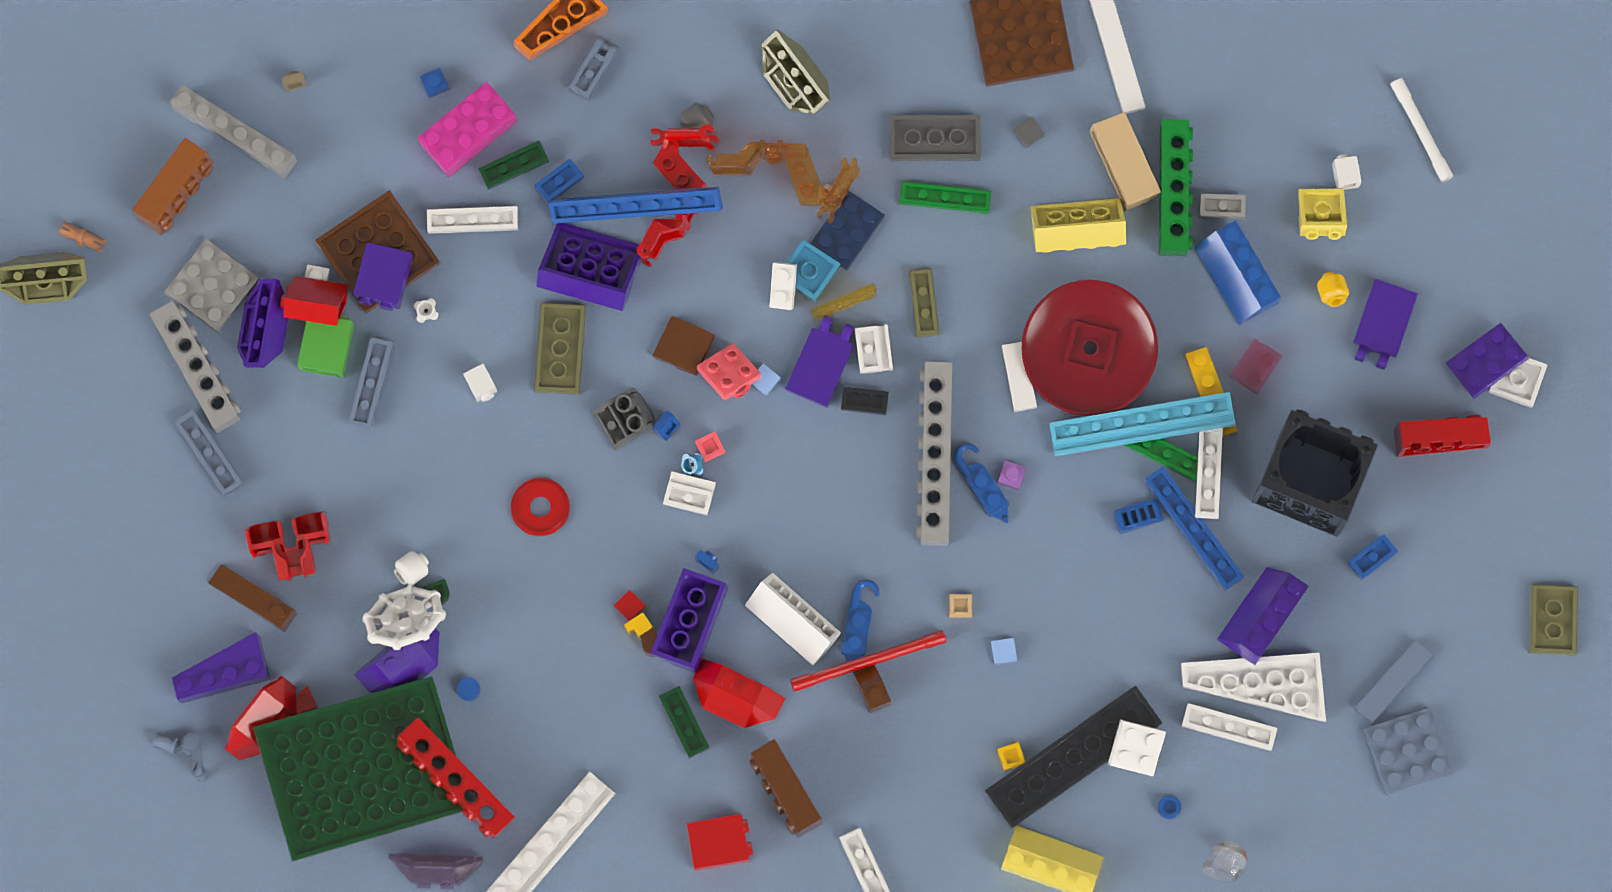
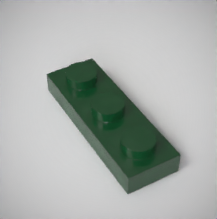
[478,140,549,190]
[659,686,710,759]

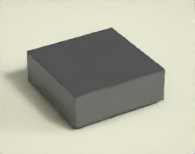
[1013,117,1045,148]

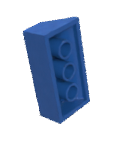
[1194,220,1281,325]

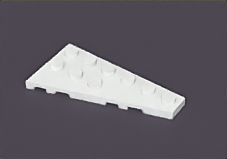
[1181,653,1326,722]

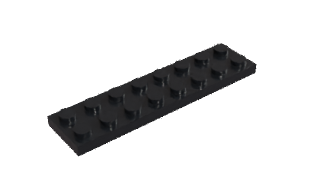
[985,685,1162,829]

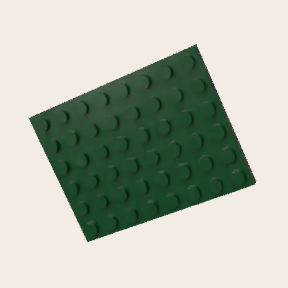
[253,676,470,862]

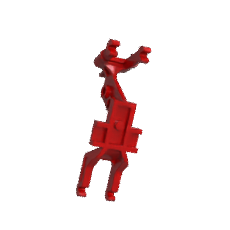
[637,124,720,267]

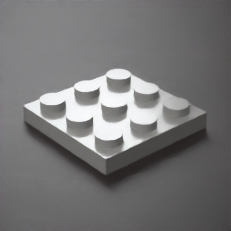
[164,239,259,333]

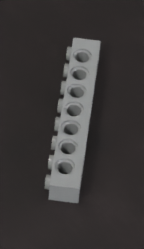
[916,362,952,546]

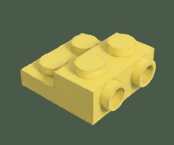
[1298,189,1347,240]

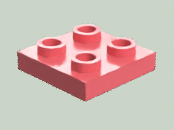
[697,343,761,401]

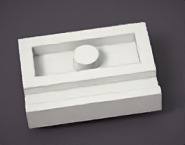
[855,324,893,374]
[663,472,716,516]

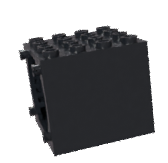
[1252,409,1378,537]

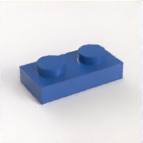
[534,159,584,203]
[1347,534,1398,580]

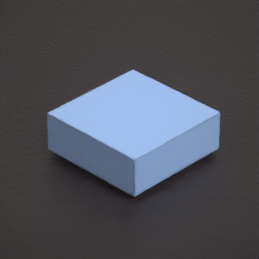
[752,363,781,396]
[991,638,1017,665]

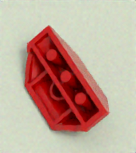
[693,659,785,729]
[225,675,296,760]

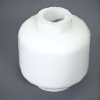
[394,551,429,585]

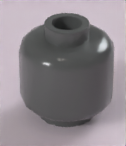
[680,103,714,128]

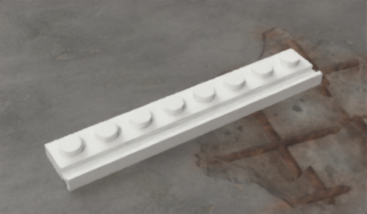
[486,772,615,892]

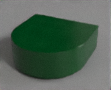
[423,579,450,605]

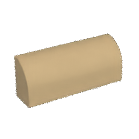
[1089,112,1161,211]

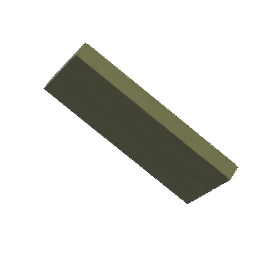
[534,302,586,395]

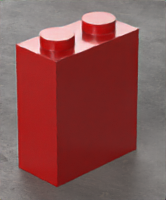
[281,276,348,326]
[687,814,753,871]

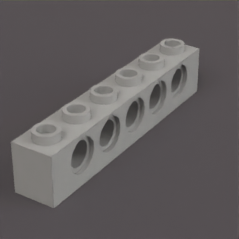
[149,301,241,433]

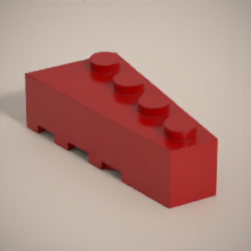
[1394,414,1491,457]

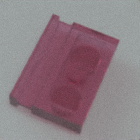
[1230,338,1282,394]

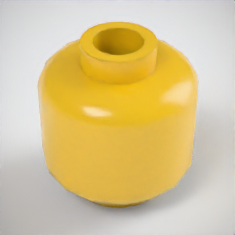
[1317,272,1349,307]

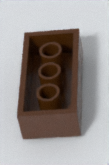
[749,739,822,838]

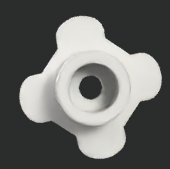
[414,298,439,323]

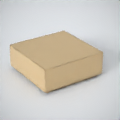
[949,594,972,618]

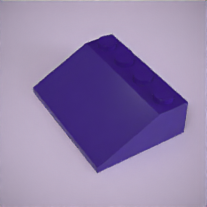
[536,223,641,311]

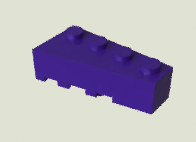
[172,632,271,703]

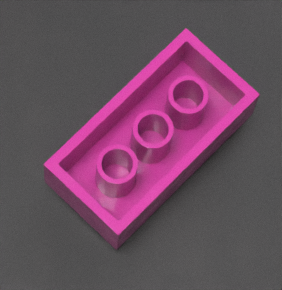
[418,81,517,178]

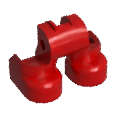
[245,511,331,581]

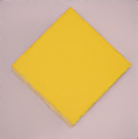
[997,742,1026,771]

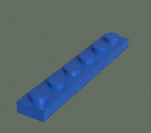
[1144,467,1244,591]

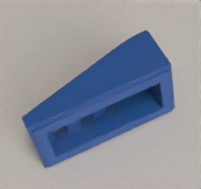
[1113,499,1164,535]

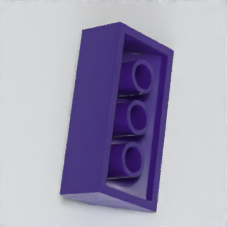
[1217,567,1309,665]
[651,568,728,673]

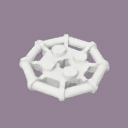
[362,584,446,650]

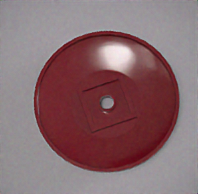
[1021,280,1158,416]

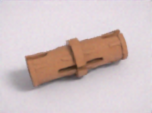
[59,221,106,253]

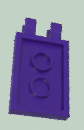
[1353,279,1418,370]
[785,315,854,408]

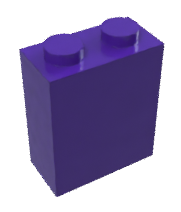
[353,242,413,311]

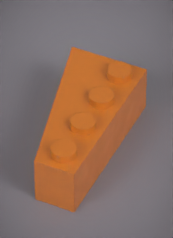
[513,0,608,61]

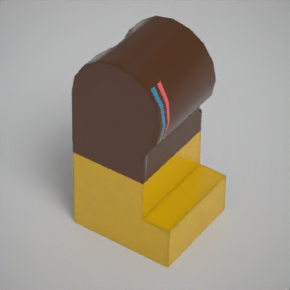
[624,613,658,657]

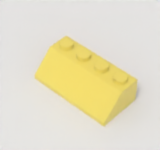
[1031,198,1126,253]
[1001,826,1104,892]

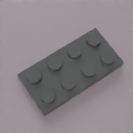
[890,115,980,161]

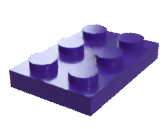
[1446,322,1529,399]

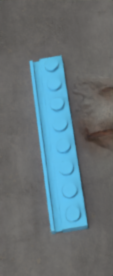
[1049,392,1236,457]

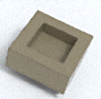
[281,71,308,92]

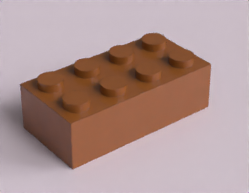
[132,138,214,235]

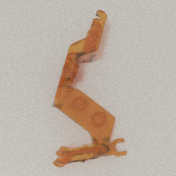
[707,140,860,224]

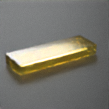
[811,283,877,322]

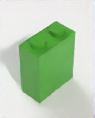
[297,316,355,378]

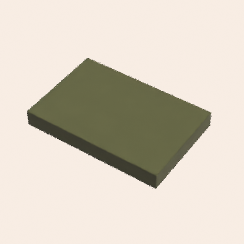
[1529,584,1578,656]

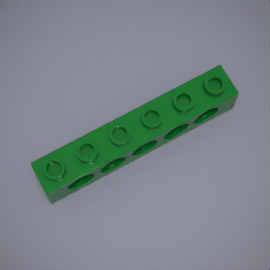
[1159,119,1193,256]

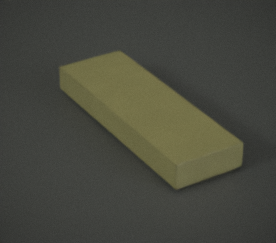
[909,268,939,338]

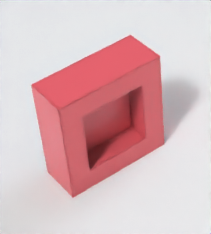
[695,431,725,463]

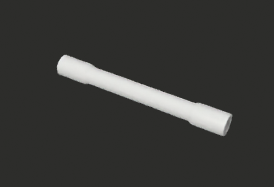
[1390,78,1454,183]

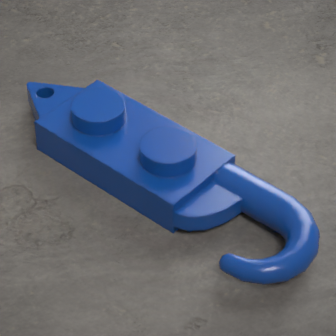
[954,443,1009,524]
[842,580,879,662]

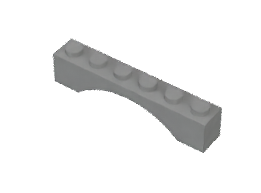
[170,85,297,180]

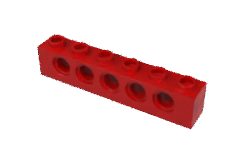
[396,718,515,839]

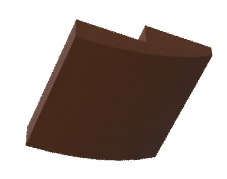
[652,316,715,376]

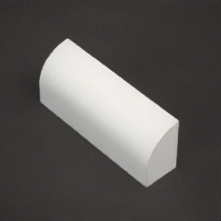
[745,573,841,665]

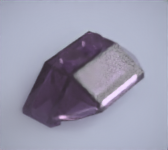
[389,854,484,890]

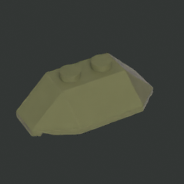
[761,30,830,114]
[0,252,88,305]

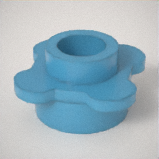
[681,453,704,476]

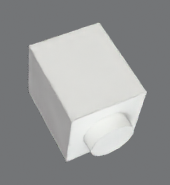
[1332,154,1362,190]
[463,364,497,402]

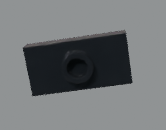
[841,387,889,415]

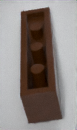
[209,564,297,633]

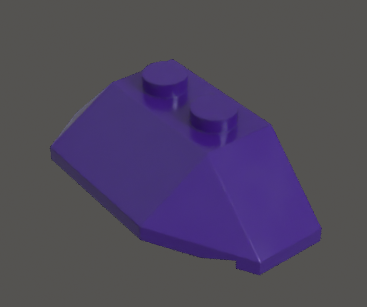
[237,279,289,368]
[354,628,440,693]

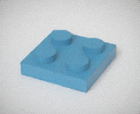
[787,240,841,302]

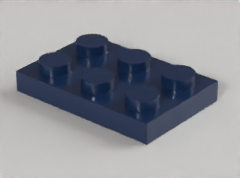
[810,190,885,271]

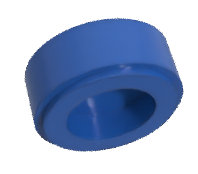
[457,677,480,701]
[1157,795,1181,819]

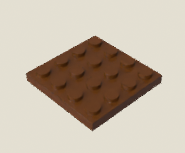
[969,0,1074,87]
[315,190,441,314]

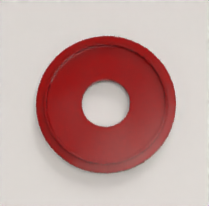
[511,478,570,536]

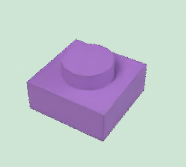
[998,461,1027,490]

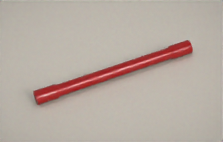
[790,630,947,692]

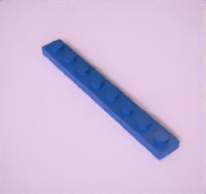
[548,186,723,223]

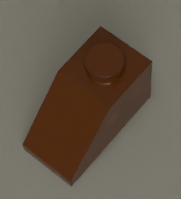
[853,665,891,713]

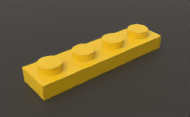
[1185,347,1238,438]

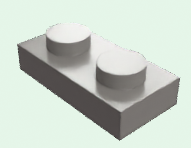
[1199,194,1246,219]

